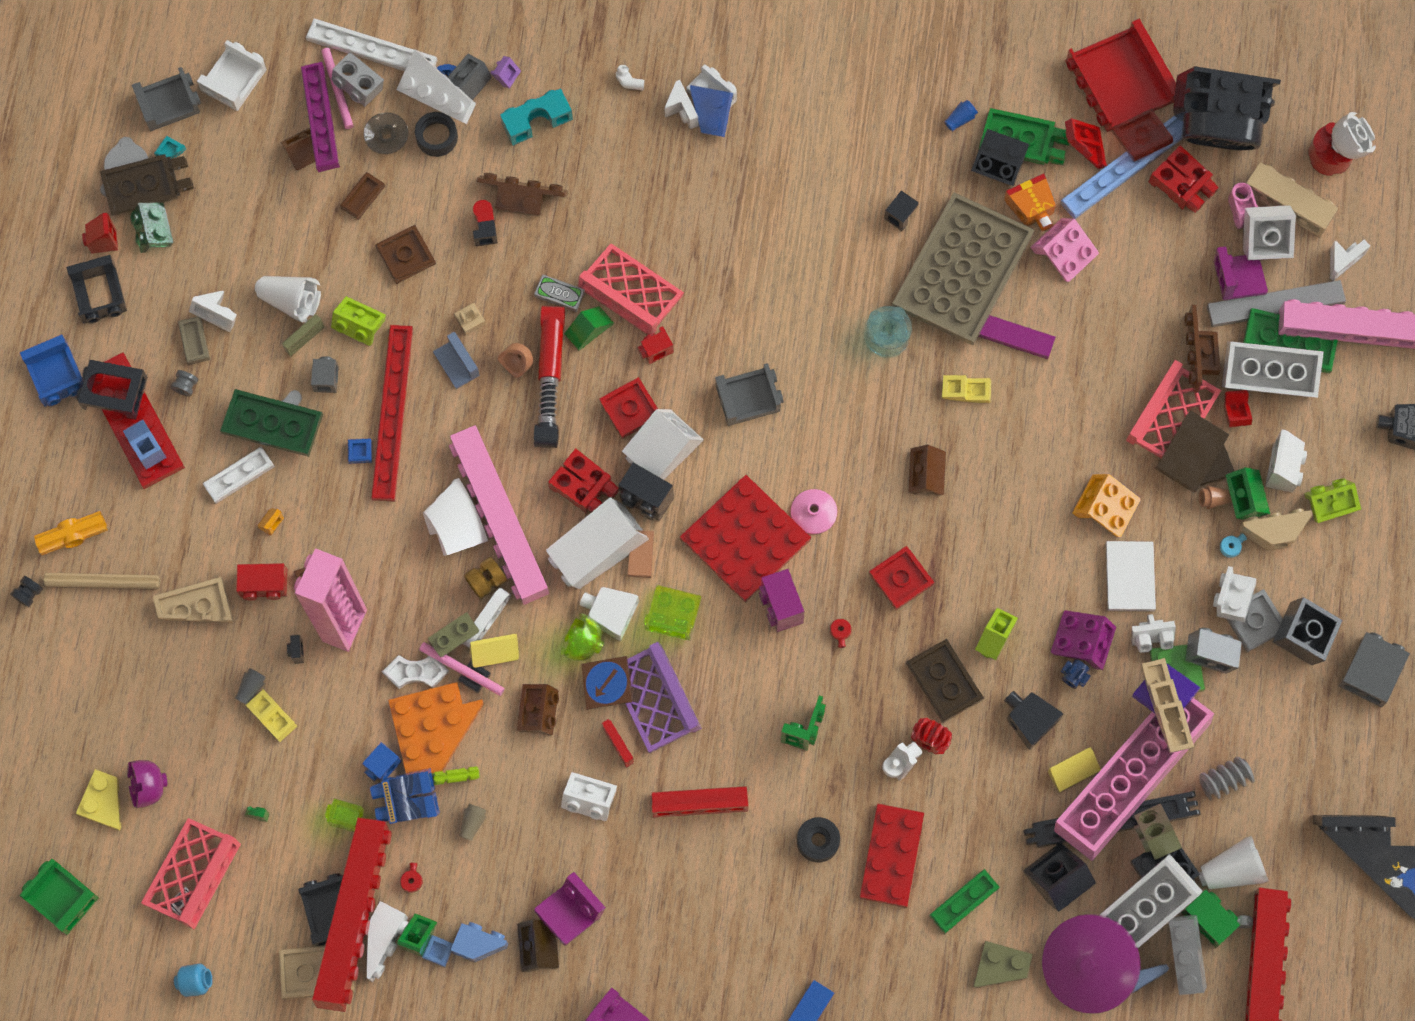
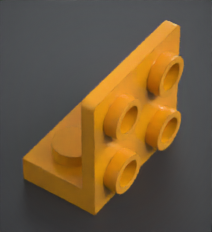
[1072,474,1140,537]

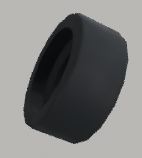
[414,111,458,157]

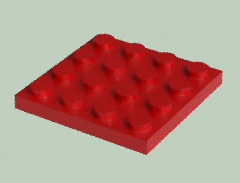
[680,475,811,603]

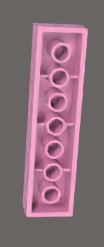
[294,548,367,652]
[1054,698,1214,861]

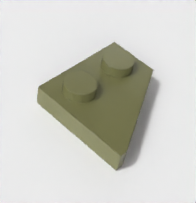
[973,941,1033,988]

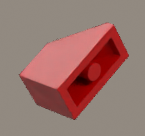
[82,212,118,254]

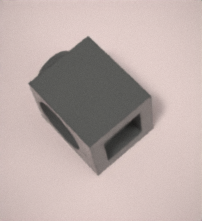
[311,356,339,393]

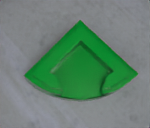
[244,806,270,822]

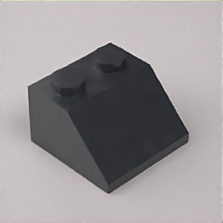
[1023,843,1096,912]

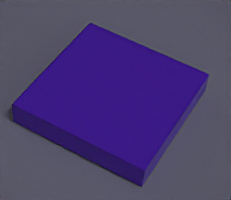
[1132,663,1200,713]

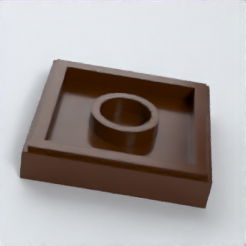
[375,225,436,284]

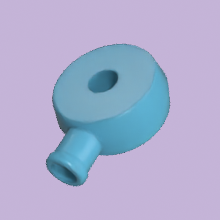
[1220,533,1247,558]

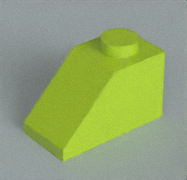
[975,608,1018,660]

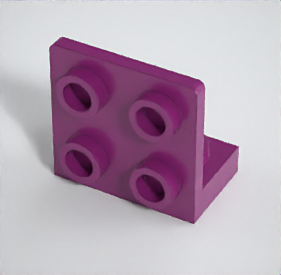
[1213,246,1268,300]
[1051,610,1116,670]
[534,872,606,946]
[585,987,650,1021]

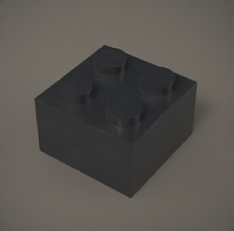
[618,462,674,521]
[1273,597,1343,665]

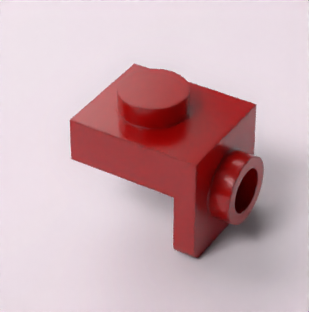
[1224,390,1253,428]

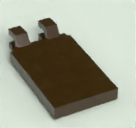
[100,154,194,216]

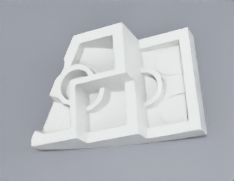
[423,478,488,556]

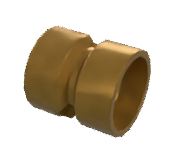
[463,556,507,600]

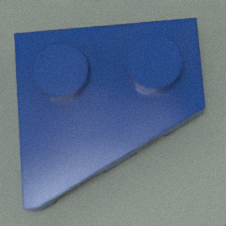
[690,85,733,137]

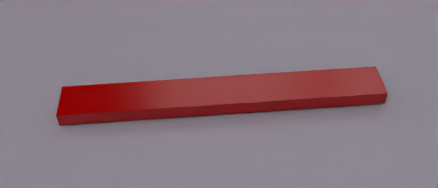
[371,325,413,502]

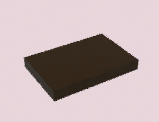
[1155,410,1229,493]
[906,639,984,723]

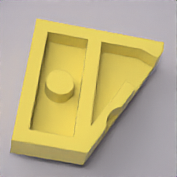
[76,769,121,831]

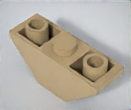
[1239,509,1312,551]

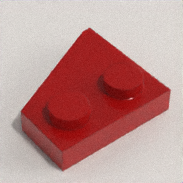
[1065,118,1107,170]

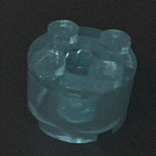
[864,306,912,358]

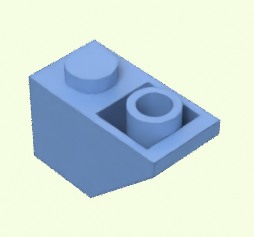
[123,420,167,470]
[451,922,508,962]

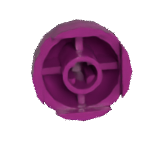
[127,760,168,808]

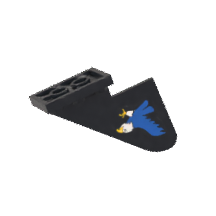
[1312,815,1415,919]

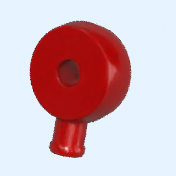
[830,619,852,648]
[400,862,423,893]

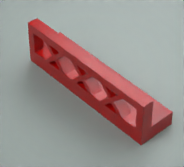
[651,786,749,818]

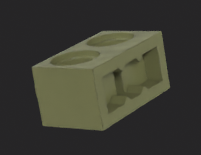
[1134,803,1182,860]

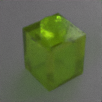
[325,798,364,832]

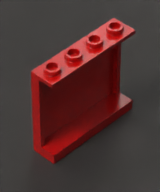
[1065,18,1176,132]

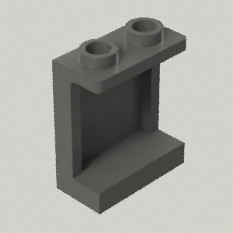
[132,67,201,132]
[715,363,784,426]
[1339,632,1410,708]

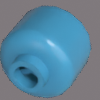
[174,963,213,997]

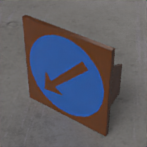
[581,656,632,710]

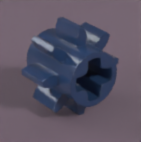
[1060,659,1091,689]

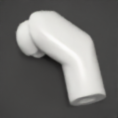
[616,65,644,90]

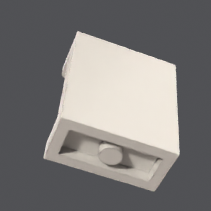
[197,40,267,111]

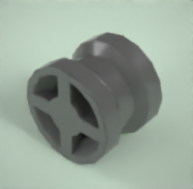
[170,370,199,397]

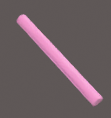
[321,48,353,129]
[419,642,505,696]

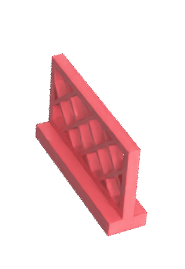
[578,244,684,335]
[1126,360,1222,458]
[141,818,241,930]

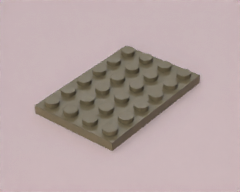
[892,192,1035,345]

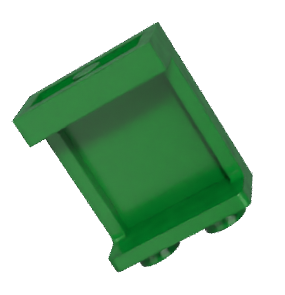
[19,859,99,935]

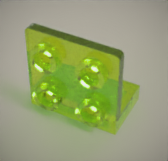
[644,585,701,641]

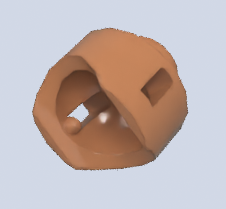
[498,343,533,378]

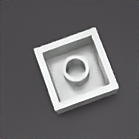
[1243,206,1296,260]

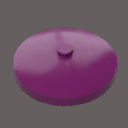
[1042,914,1141,1014]

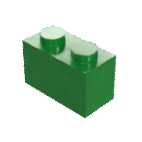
[1225,467,1270,520]
[1181,889,1240,948]

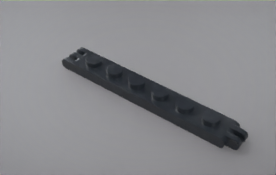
[1023,791,1201,848]

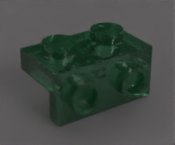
[130,203,174,253]

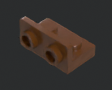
[517,684,559,735]

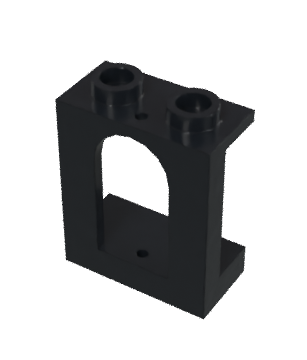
[66,255,127,324]
[77,360,148,420]

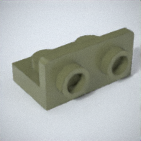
[428,612,479,657]

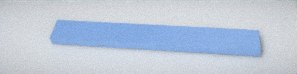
[1060,116,1183,219]

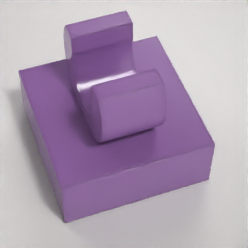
[490,56,521,88]

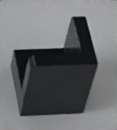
[884,190,919,231]

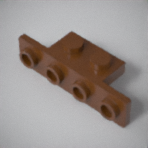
[477,173,568,216]
[1184,304,1221,393]

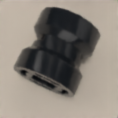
[10,575,43,608]

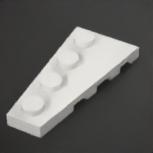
[396,50,476,124]

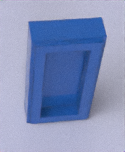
[788,980,834,1021]

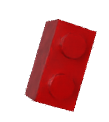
[236,563,288,601]

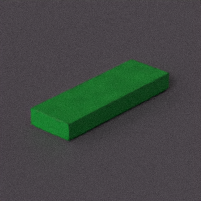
[929,869,1000,934]

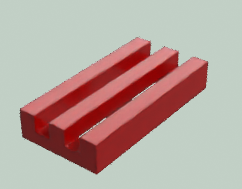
[602,719,634,768]

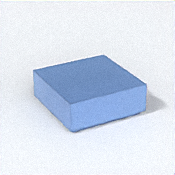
[422,935,453,967]

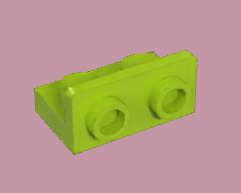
[331,296,386,346]
[1304,478,1361,523]

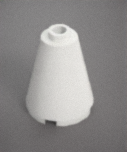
[255,276,321,322]
[1199,836,1269,890]

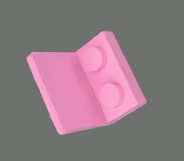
[1030,218,1099,282]

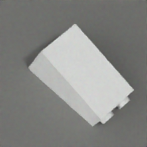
[546,497,649,589]

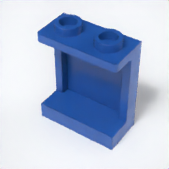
[20,334,84,407]

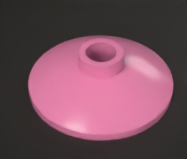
[791,489,837,534]

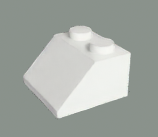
[1265,430,1307,493]

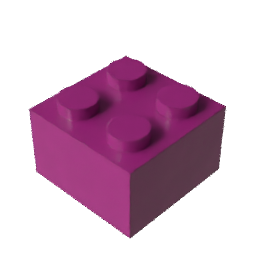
[758,569,805,633]

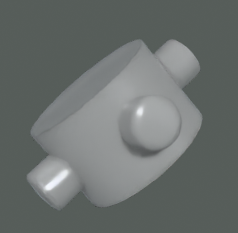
[1237,915,1253,928]

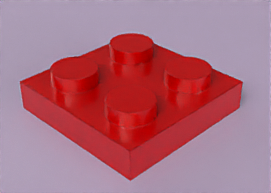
[599,377,658,439]
[869,546,935,610]

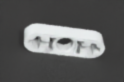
[463,588,511,648]

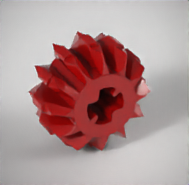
[911,718,952,755]

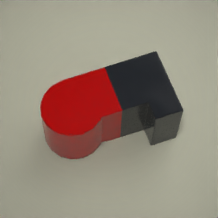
[473,200,498,247]

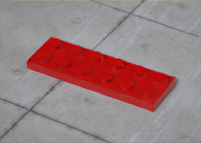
[82,352,185,489]

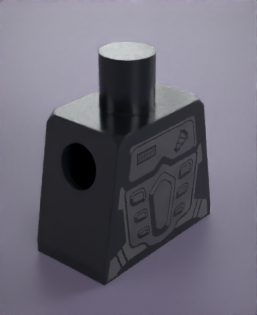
[1376,404,1415,450]

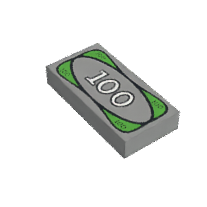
[534,275,585,312]

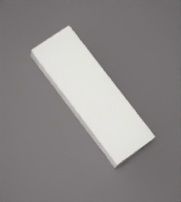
[202,446,275,504]

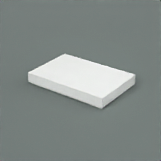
[1106,541,1156,611]

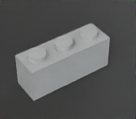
[1169,915,1207,995]

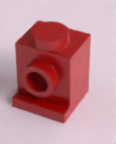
[637,326,674,365]

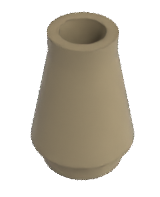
[459,803,487,841]

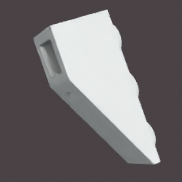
[367,901,409,982]

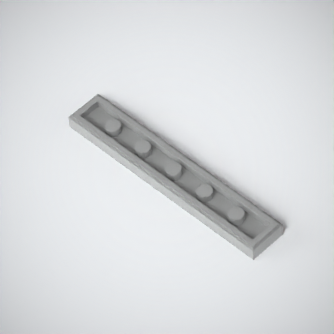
[1207,280,1346,327]

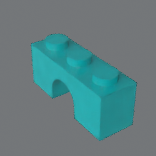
[500,88,573,146]

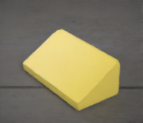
[470,634,519,668]
[1048,747,1101,793]

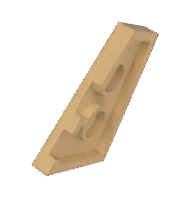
[153,577,233,623]

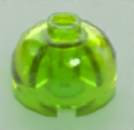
[561,613,604,661]

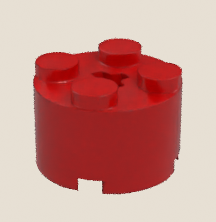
[1308,122,1353,176]

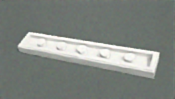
[306,19,438,71]

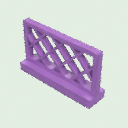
[625,642,702,753]

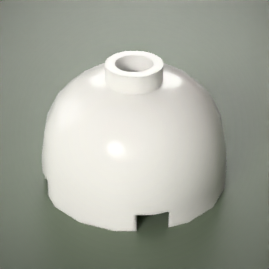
[1332,112,1376,159]

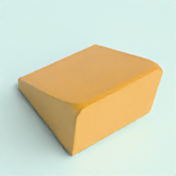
[258,508,284,535]

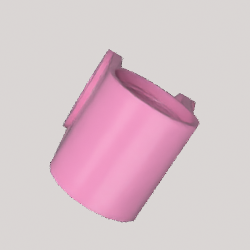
[1228,183,1258,229]

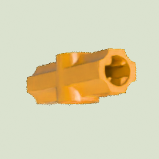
[34,511,108,555]

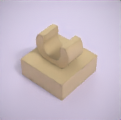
[454,303,486,335]

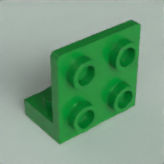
[781,695,826,751]

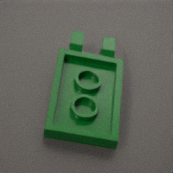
[979,108,1069,165]

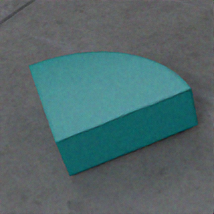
[154,136,186,159]

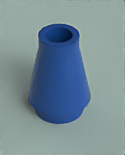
[944,100,978,132]

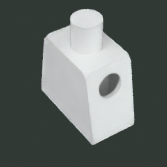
[580,587,639,641]

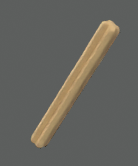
[44,573,160,589]

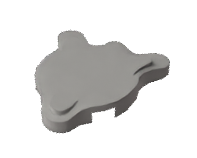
[100,137,148,196]

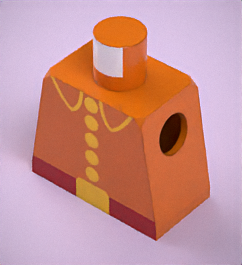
[1004,173,1056,231]

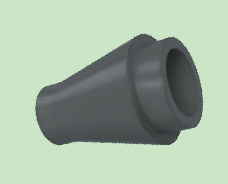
[235,668,266,704]

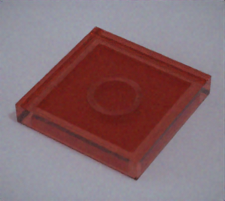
[1112,108,1174,162]

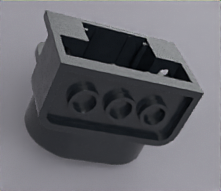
[1173,66,1281,151]

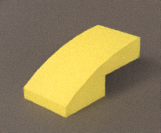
[942,375,992,403]
[246,689,297,742]

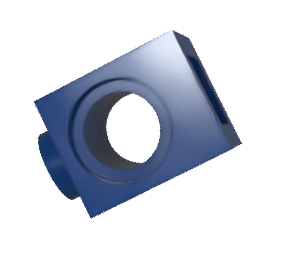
[362,742,402,782]

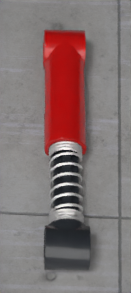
[534,306,565,448]

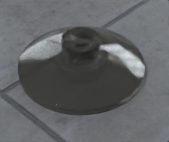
[364,112,408,154]

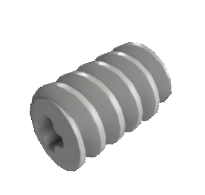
[1199,757,1255,801]

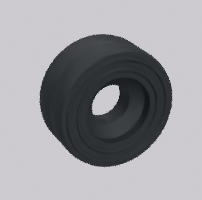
[797,817,840,862]

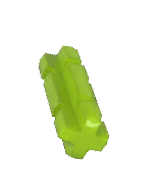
[432,766,480,785]

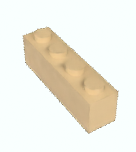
[1246,162,1338,237]

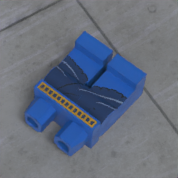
[370,768,440,824]

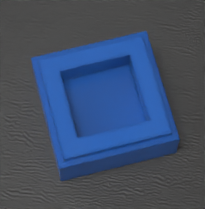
[348,438,372,464]

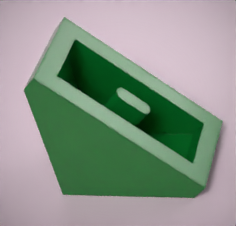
[564,306,614,351]
[397,913,437,957]

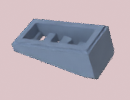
[1132,964,1169,993]

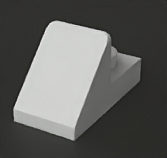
[665,80,699,129]
[1330,240,1370,281]
[189,291,237,332]

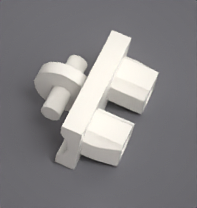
[1131,614,1175,653]
[882,742,922,781]

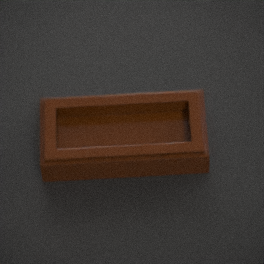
[340,172,385,220]

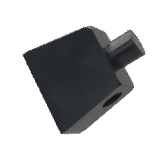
[1004,691,1063,750]

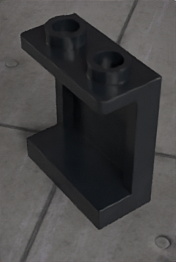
[298,873,343,946]

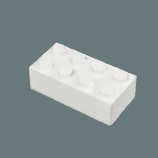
[1222,341,1323,398]
[1100,854,1202,948]

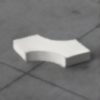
[382,655,449,689]

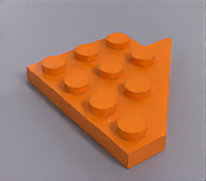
[388,682,484,774]

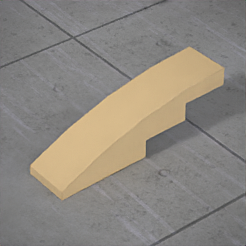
[1141,658,1194,753]

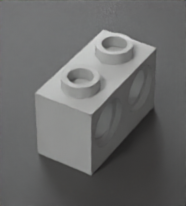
[331,52,384,107]

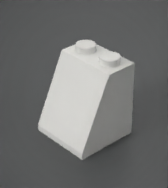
[622,409,704,480]

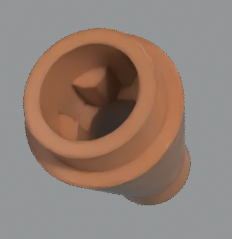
[1199,486,1232,509]

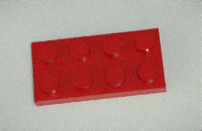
[860,803,924,908]

